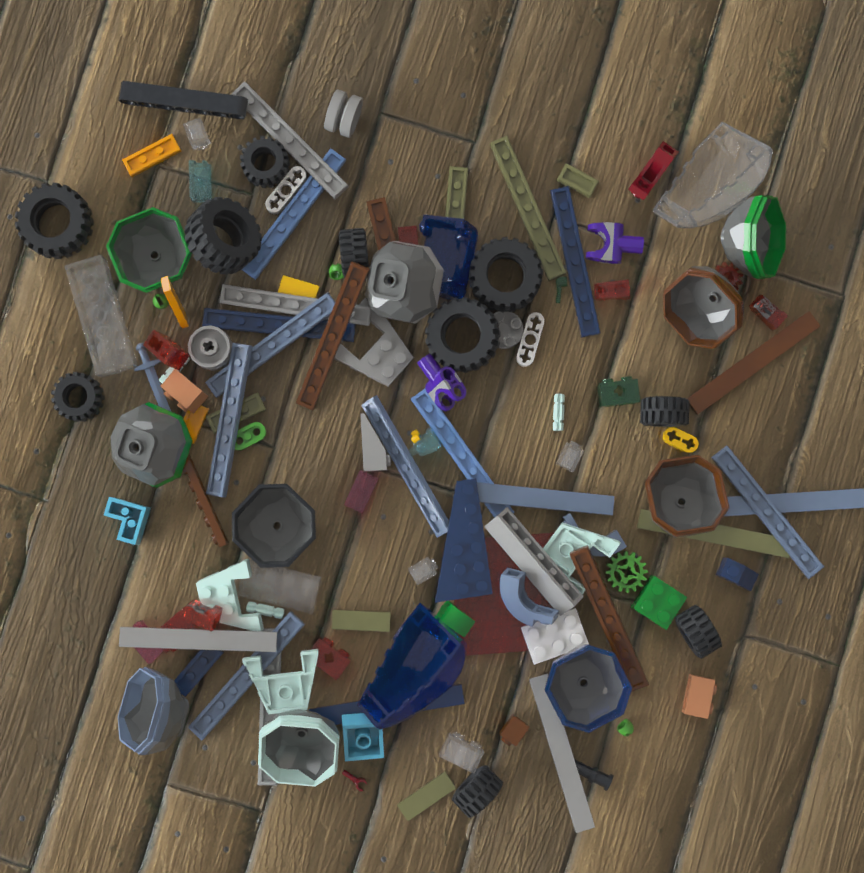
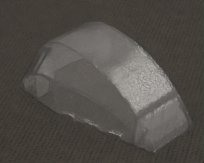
[653,122,773,228]

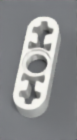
[265,166,307,214]
[516,312,544,367]

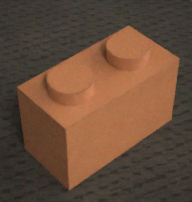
[160,369,208,414]
[681,674,717,719]

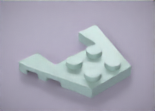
[543,522,621,594]
[196,559,264,631]
[242,649,319,714]

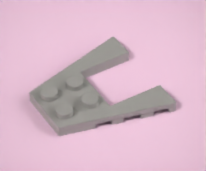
[334,297,414,387]

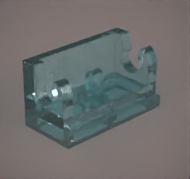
[189,160,212,203]

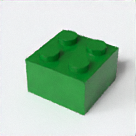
[631,575,687,630]

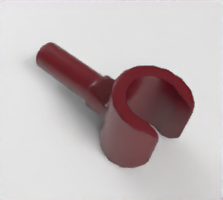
[342,770,368,791]

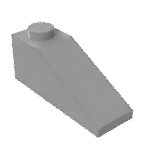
[360,413,391,472]

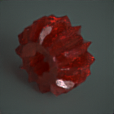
[715,262,743,290]

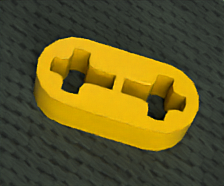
[663,427,699,453]

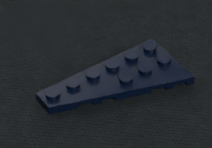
[435,478,493,603]

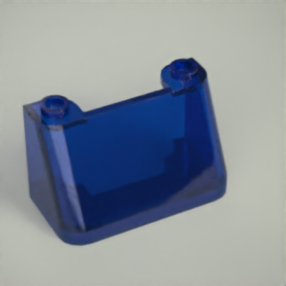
[419,215,478,299]

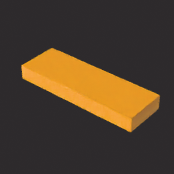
[122,134,182,178]
[161,276,189,328]

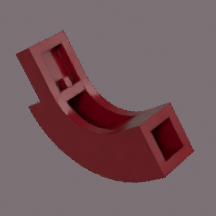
[628,141,678,200]

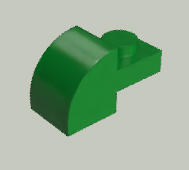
[436,601,476,637]

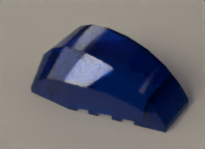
[357,603,467,730]

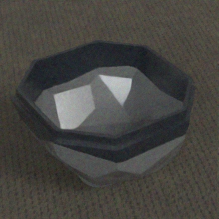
[232,484,316,568]

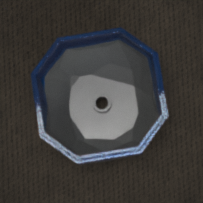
[544,644,632,733]

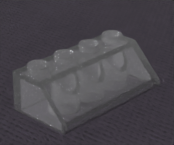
[238,558,322,614]

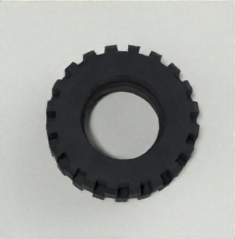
[15,182,94,259]
[184,197,262,275]
[469,237,543,313]
[425,297,501,373]

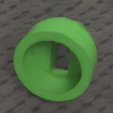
[329,263,344,280]
[153,293,169,309]
[617,719,634,736]

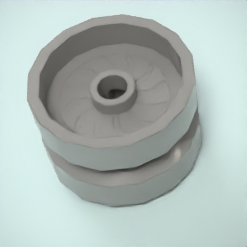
[324,89,363,138]
[188,325,232,371]

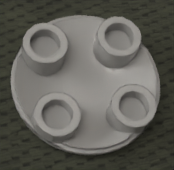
[493,311,524,349]

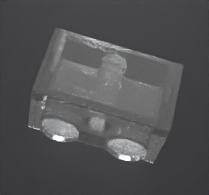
[439,732,484,774]

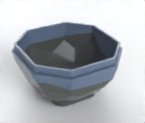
[117,667,189,755]

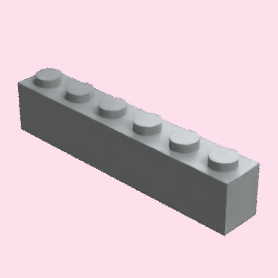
[484,507,584,616]

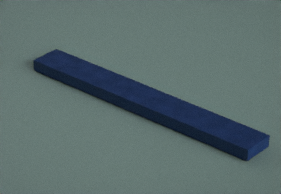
[550,186,600,338]
[202,308,356,343]
[309,684,465,725]

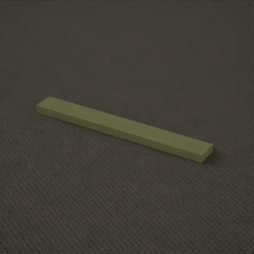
[490,136,566,281]
[637,509,789,558]

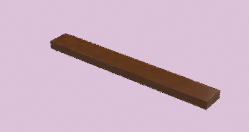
[296,261,370,410]
[687,311,820,415]
[569,545,649,692]

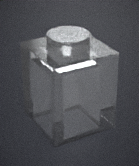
[183,117,211,150]
[555,441,584,472]
[408,557,439,585]

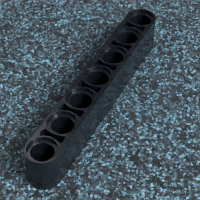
[118,81,248,120]

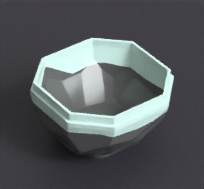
[258,709,339,787]

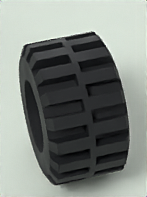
[240,136,290,188]
[339,228,369,277]
[51,372,105,422]
[640,396,690,427]
[675,605,722,659]
[452,765,503,818]

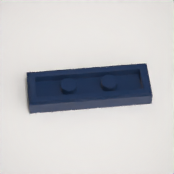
[174,650,224,697]

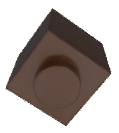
[499,714,530,746]

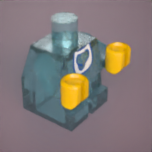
[409,427,441,456]

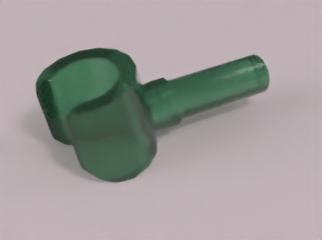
[556,277,567,303]

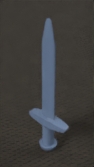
[134,343,171,411]

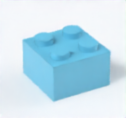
[342,712,384,761]

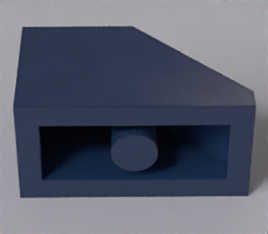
[716,557,759,591]

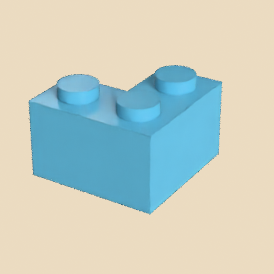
[104,497,151,545]

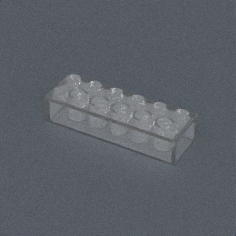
[64,255,138,378]

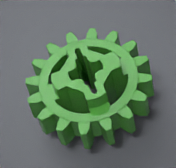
[605,551,648,593]

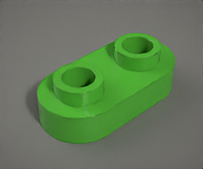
[235,422,266,451]

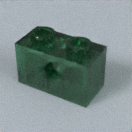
[597,376,641,408]

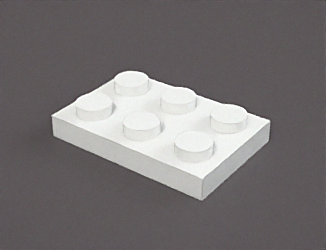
[520,608,589,665]

